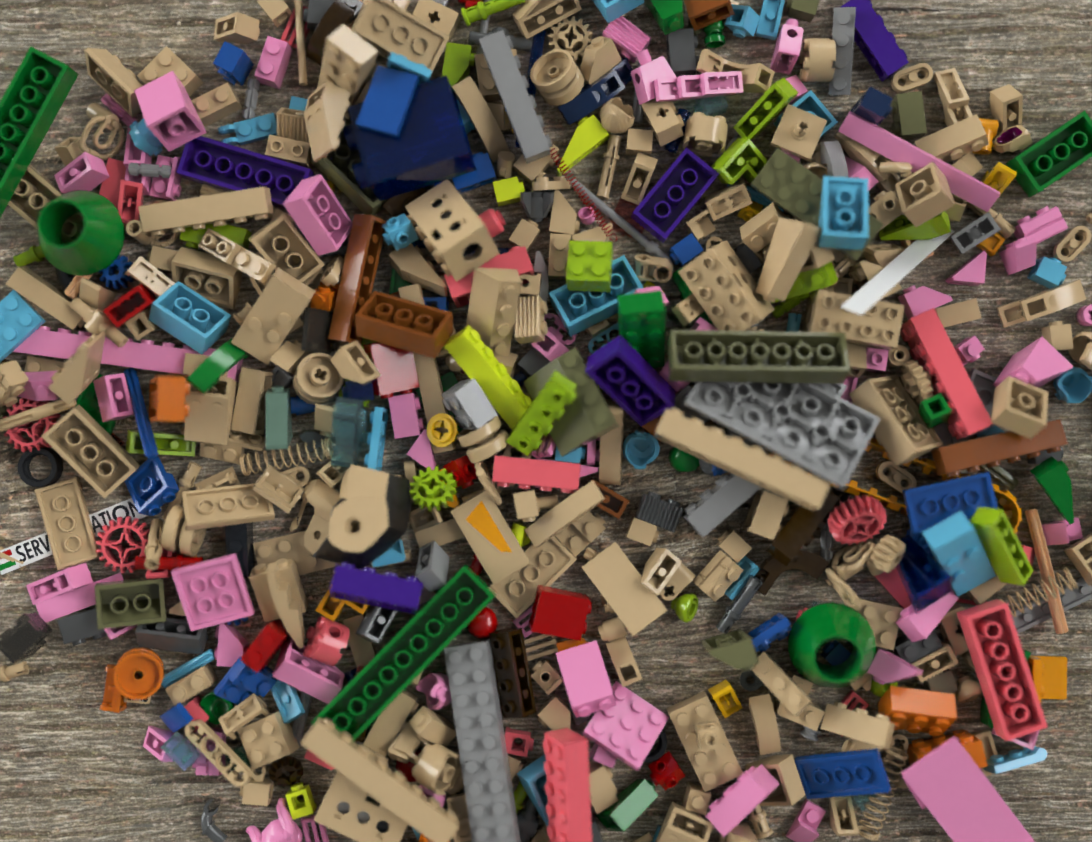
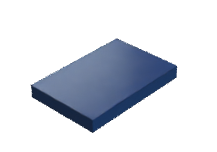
[356,65,419,138]

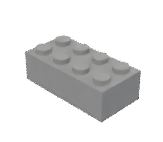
[682,473,761,538]

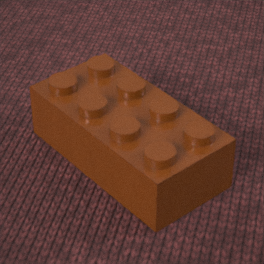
[355,291,453,359]

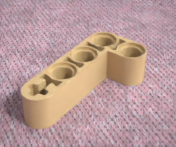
[599,399,626,485]

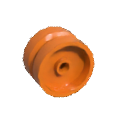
[113,647,164,700]

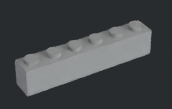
[479,30,553,164]

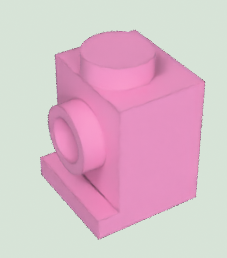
[954,336,985,366]

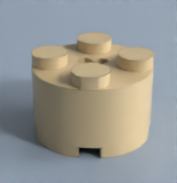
[798,38,836,82]
[683,112,728,157]
[412,744,462,796]

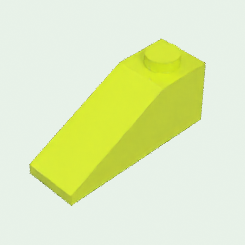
[557,114,609,177]

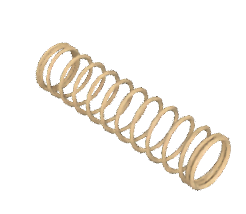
[239,437,334,476]
[999,567,1078,617]
[858,746,909,841]

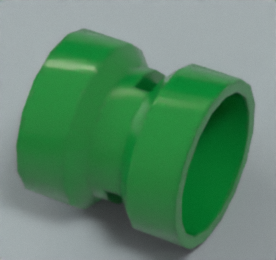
[703,20,725,48]

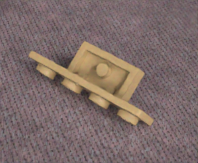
[181,424,266,465]

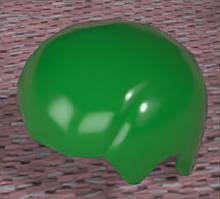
[668,446,700,473]
[200,692,234,725]

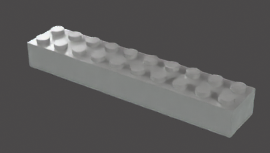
[444,639,521,842]

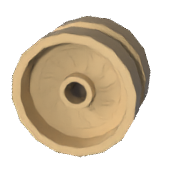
[530,49,584,106]
[293,352,344,405]
[456,416,509,463]
[161,504,207,557]

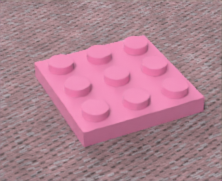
[171,553,255,631]
[582,681,669,771]

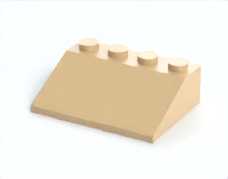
[849,375,944,466]

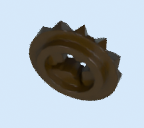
[269,756,303,788]

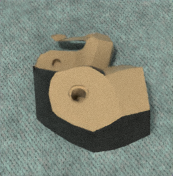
[289,464,411,569]

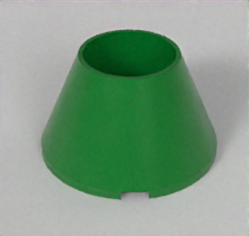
[38,190,125,276]
[788,603,876,688]

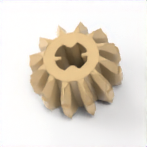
[871,535,905,573]

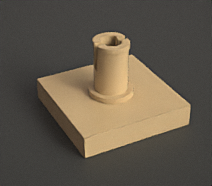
[770,104,827,161]

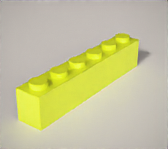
[444,325,533,430]

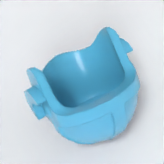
[129,118,163,157]
[1053,367,1092,403]
[623,430,660,469]

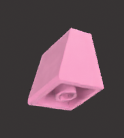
[135,71,207,152]
[993,337,1073,388]
[556,640,617,718]

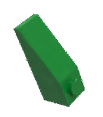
[1030,456,1074,525]

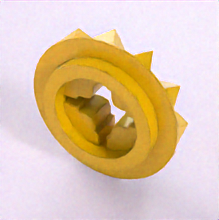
[427,413,459,447]

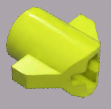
[511,522,531,547]

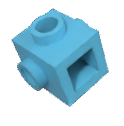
[382,213,419,251]

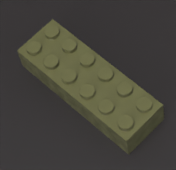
[750,148,884,261]

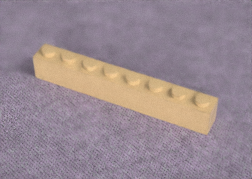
[301,717,459,842]

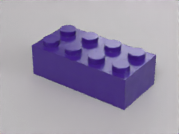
[631,147,719,243]
[585,335,676,427]
[330,563,423,614]

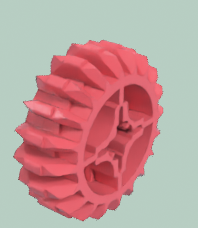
[3,398,61,453]
[827,495,887,546]
[95,516,149,574]

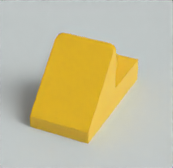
[981,161,1017,195]

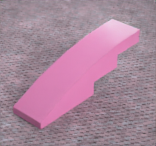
[654,71,744,102]
[35,573,124,624]

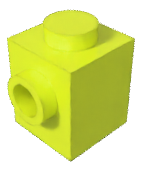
[493,176,525,207]

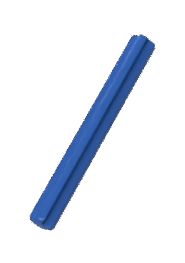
[123,368,158,459]

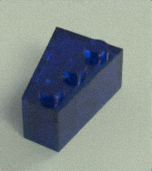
[896,534,952,614]

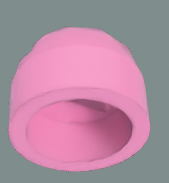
[578,207,596,225]

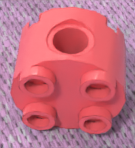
[303,616,349,666]

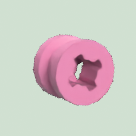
[1076,304,1092,327]

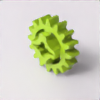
[410,466,457,512]

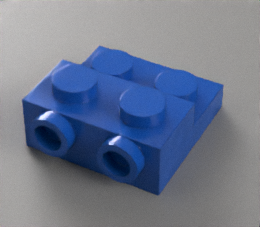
[124,456,180,516]
[747,613,792,653]
[213,657,277,705]

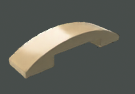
[451,76,510,163]

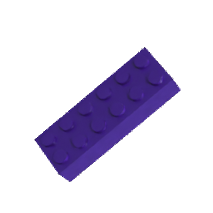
[176,136,315,209]

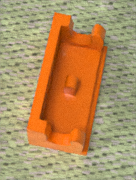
[100,664,127,713]

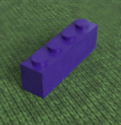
[841,0,909,82]

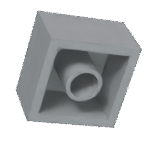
[441,379,498,430]

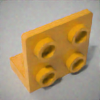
[1027,655,1067,703]

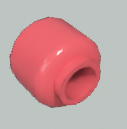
[477,208,506,238]

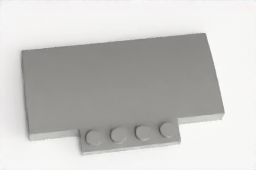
[684,382,881,489]

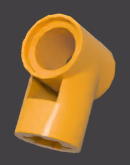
[972,118,999,155]

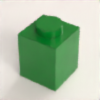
[918,393,952,429]

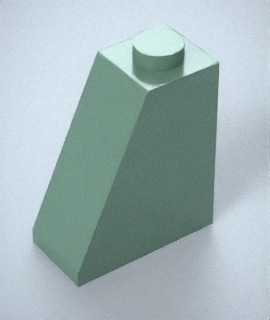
[265,385,293,450]

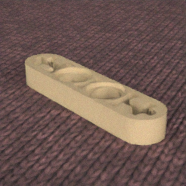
[185,719,252,787]

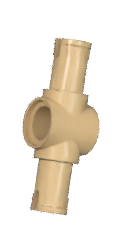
[69,297,129,348]

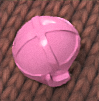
[415,672,452,710]

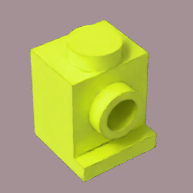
[285,782,317,820]

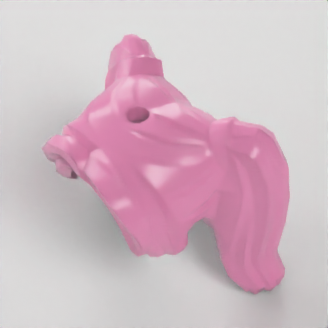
[246,798,303,842]

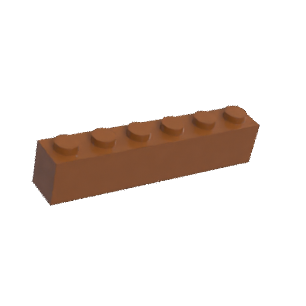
[328,214,387,345]
[931,419,1068,478]

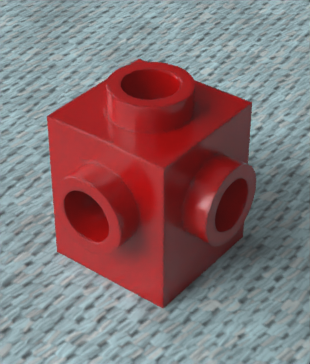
[442,455,478,489]
[648,751,686,790]

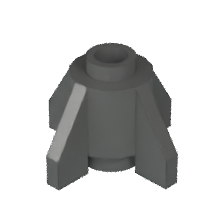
[520,189,554,222]

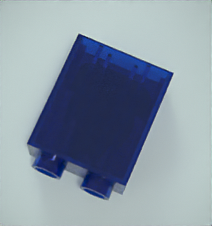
[343,75,477,201]

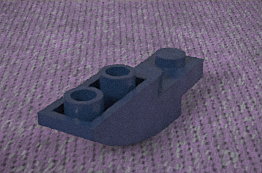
[557,58,633,125]

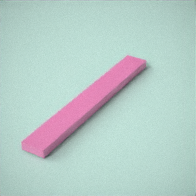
[838,111,1000,212]

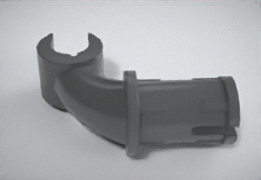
[201,798,228,842]

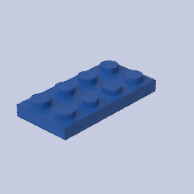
[902,472,998,533]
[794,748,891,799]

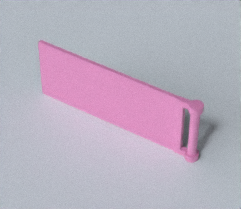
[901,737,1035,842]

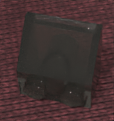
[301,307,339,356]

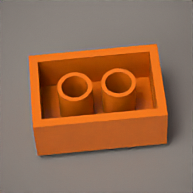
[878,686,957,736]
[907,729,988,768]

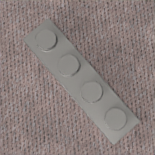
[829,7,856,95]

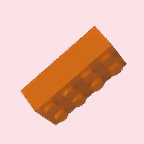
[148,376,189,423]

